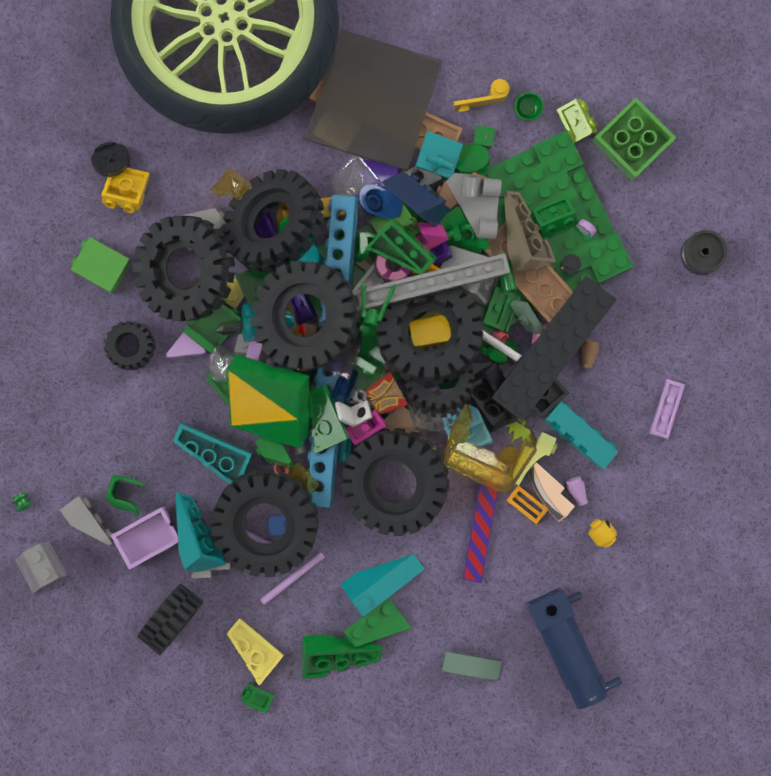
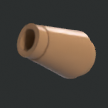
[581,340,600,368]

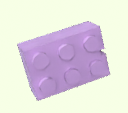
[111,507,178,570]

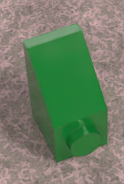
[255,437,295,470]

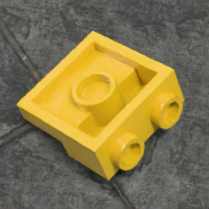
[101,168,150,213]

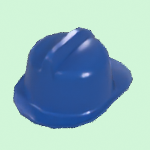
[359,184,402,219]

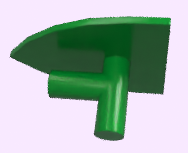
[439,206,472,246]

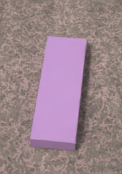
[649,379,685,439]

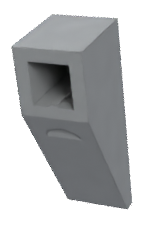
[60,496,114,546]

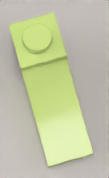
[511,432,558,485]

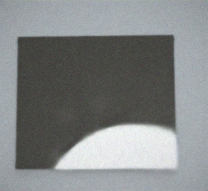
[305,30,442,171]

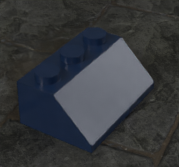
[381,172,450,227]

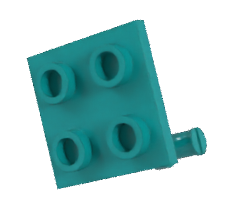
[415,131,463,179]

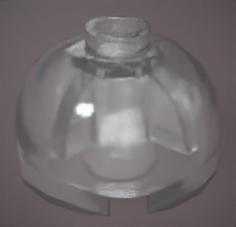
[208,346,234,383]

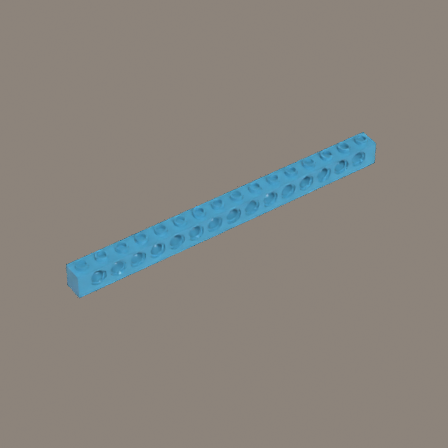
[306,195,359,508]

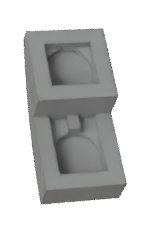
[191,561,232,578]

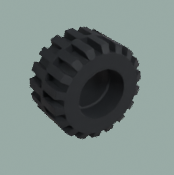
[104,321,155,371]

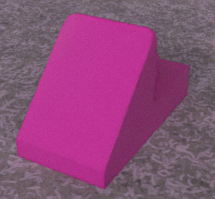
[415,222,449,250]
[345,409,387,445]

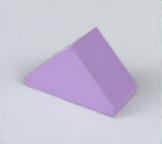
[166,332,207,359]

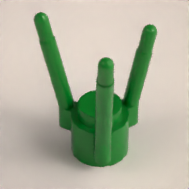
[360,282,396,328]

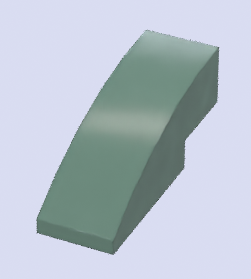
[442,650,502,680]

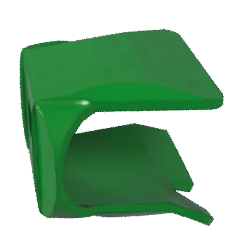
[106,475,147,517]

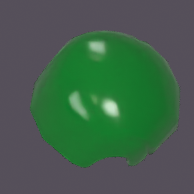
[514,92,544,121]

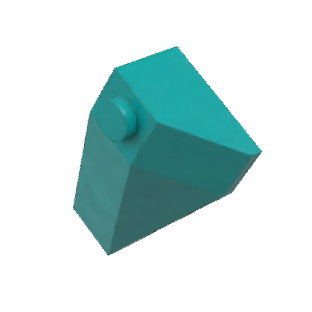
[175,492,227,572]
[340,554,425,617]

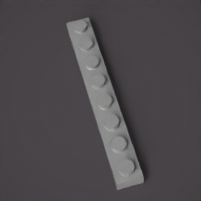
[353,254,510,311]

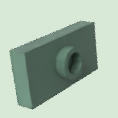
[510,300,544,334]

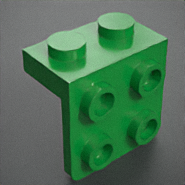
[341,325,386,375]

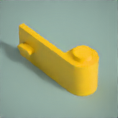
[453,79,510,112]

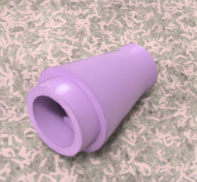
[566,476,588,506]

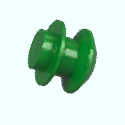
[11,492,33,512]

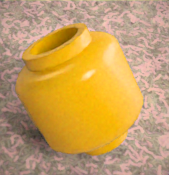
[588,519,617,548]

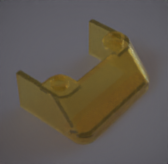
[443,404,537,493]

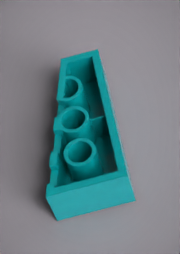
[543,401,618,470]
[173,422,254,484]

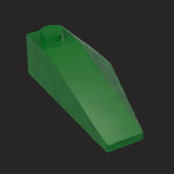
[301,635,383,679]

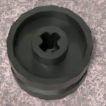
[680,230,727,275]

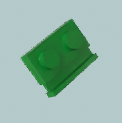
[482,286,521,333]

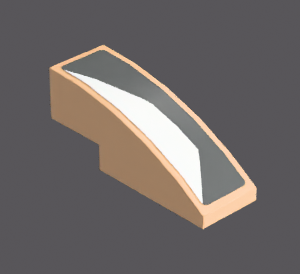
[528,463,575,522]

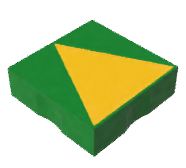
[227,354,310,448]

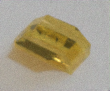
[210,168,251,200]

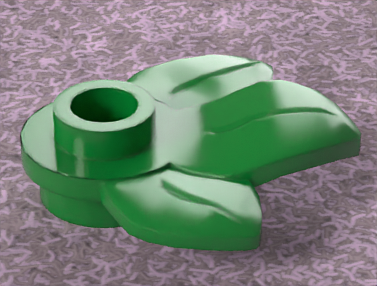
[454,223,489,255]
[480,333,518,363]

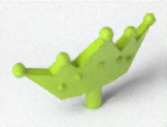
[504,420,533,443]

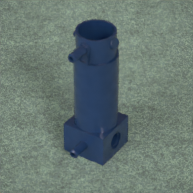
[525,587,622,709]

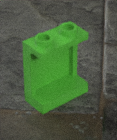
[70,237,132,294]

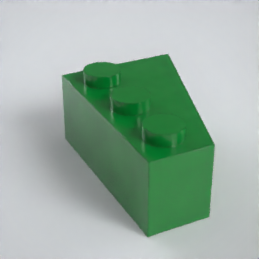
[365,218,437,275]

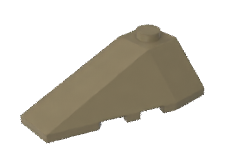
[504,191,556,272]

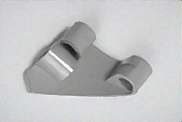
[446,173,502,239]

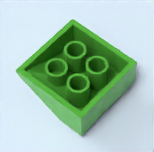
[592,98,676,182]

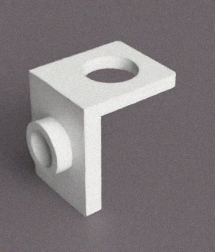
[335,400,372,427]

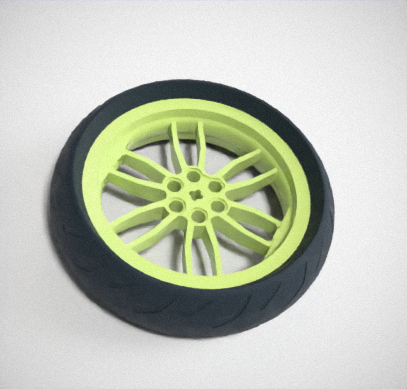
[110,0,339,134]

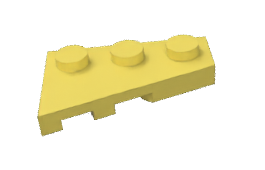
[227,618,284,685]

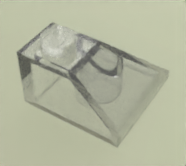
[330,153,380,198]

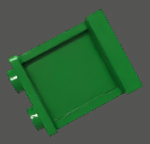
[183,298,242,355]

